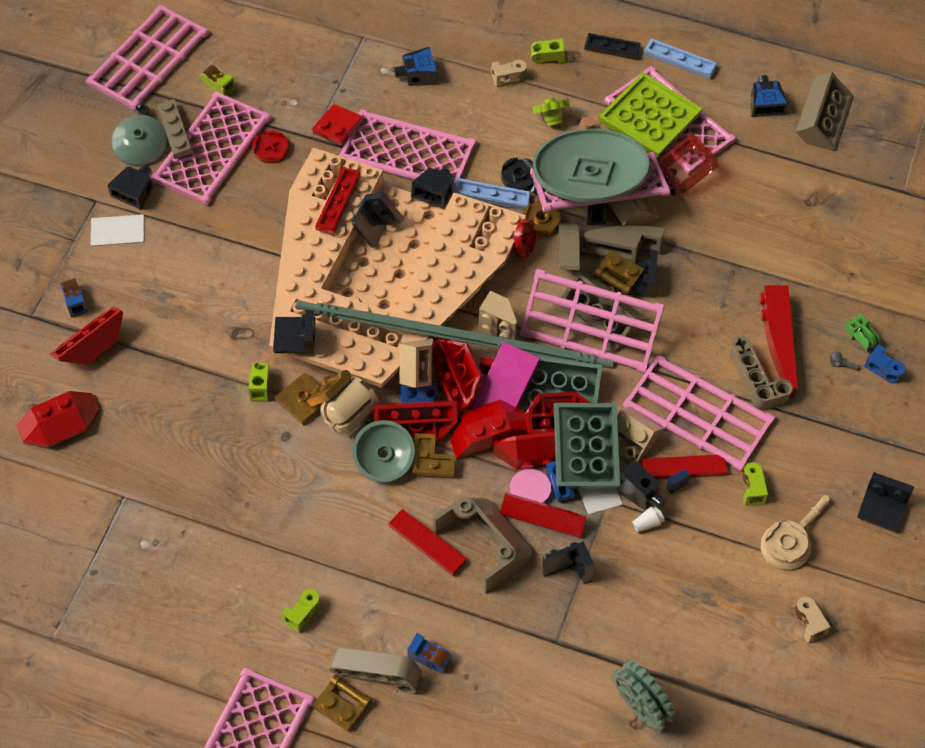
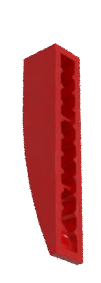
[759,285,798,398]

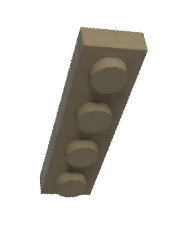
[157,99,193,159]

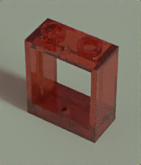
[658,133,719,194]

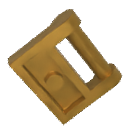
[593,250,644,296]
[306,370,352,407]
[312,674,372,732]

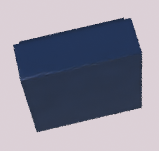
[666,469,690,494]

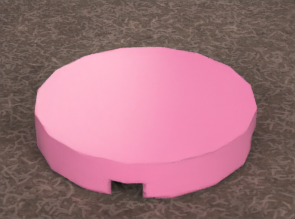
[510,469,551,503]

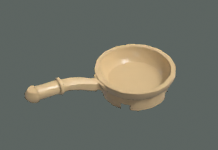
[760,495,831,570]

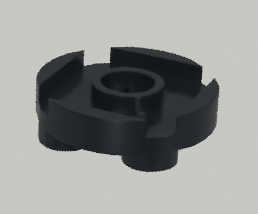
[501,157,534,191]

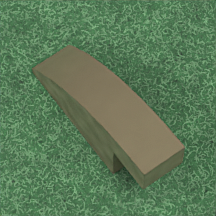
[558,224,580,270]
[579,225,665,263]

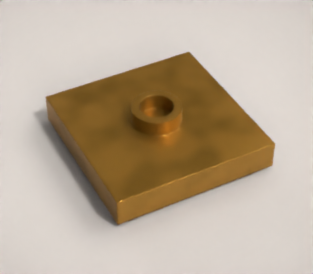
[275,372,322,425]

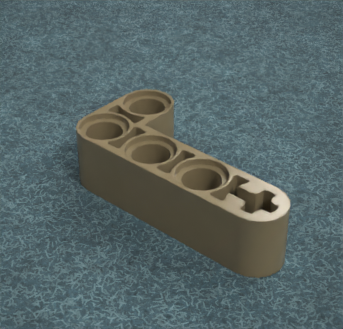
[730,335,793,411]
[329,648,422,694]

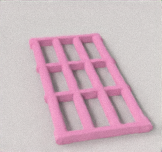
[85,5,209,111]
[519,269,664,373]
[622,354,776,471]

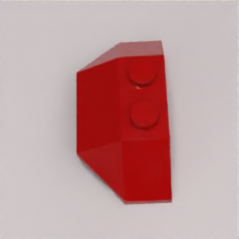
[50,306,124,365]
[433,338,483,415]
[16,391,100,447]
[525,392,590,434]
[450,399,528,460]
[374,401,457,443]
[493,432,556,470]

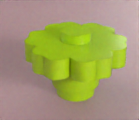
[532,97,570,126]

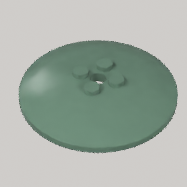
[533,129,649,202]

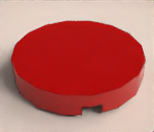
[252,130,290,164]
[513,219,537,258]

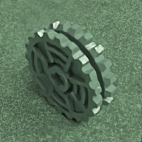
[612,660,676,732]

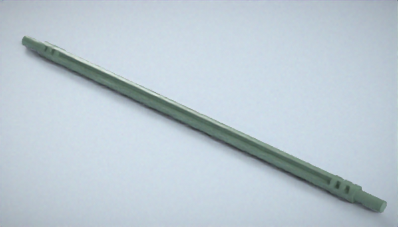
[295,300,614,368]

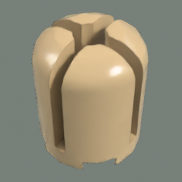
[320,376,379,435]

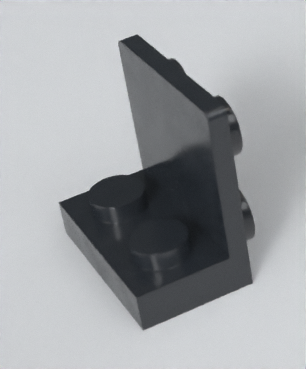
[352,192,404,248]
[614,250,658,296]
[273,310,316,353]
[857,472,915,532]
[542,541,594,584]

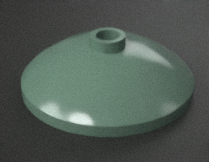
[111,115,168,166]
[352,420,415,482]

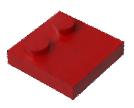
[312,104,364,146]

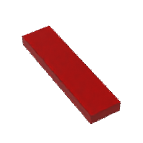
[315,167,361,235]
[641,454,727,480]
[500,492,587,537]
[388,509,467,576]

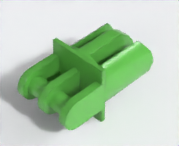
[843,314,882,351]

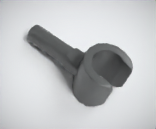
[830,351,858,370]

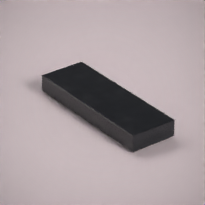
[584,33,641,60]

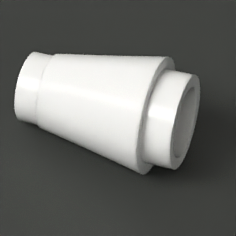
[632,507,665,533]

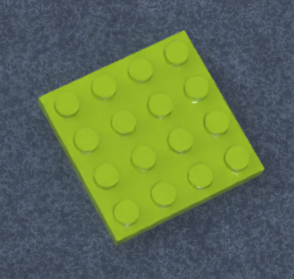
[598,72,703,158]

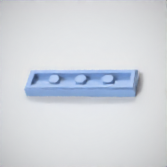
[643,38,717,79]
[454,178,531,210]

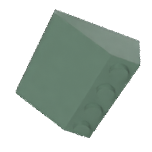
[517,356,602,412]
[554,403,620,490]

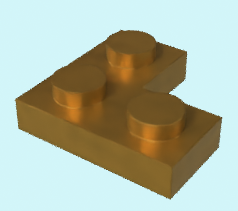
[412,434,455,477]

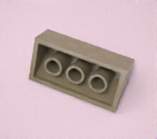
[796,72,853,151]
[561,272,646,351]

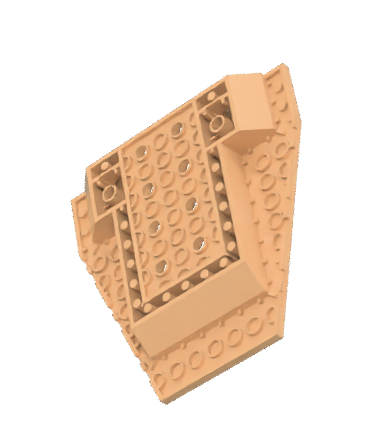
[269,148,526,388]

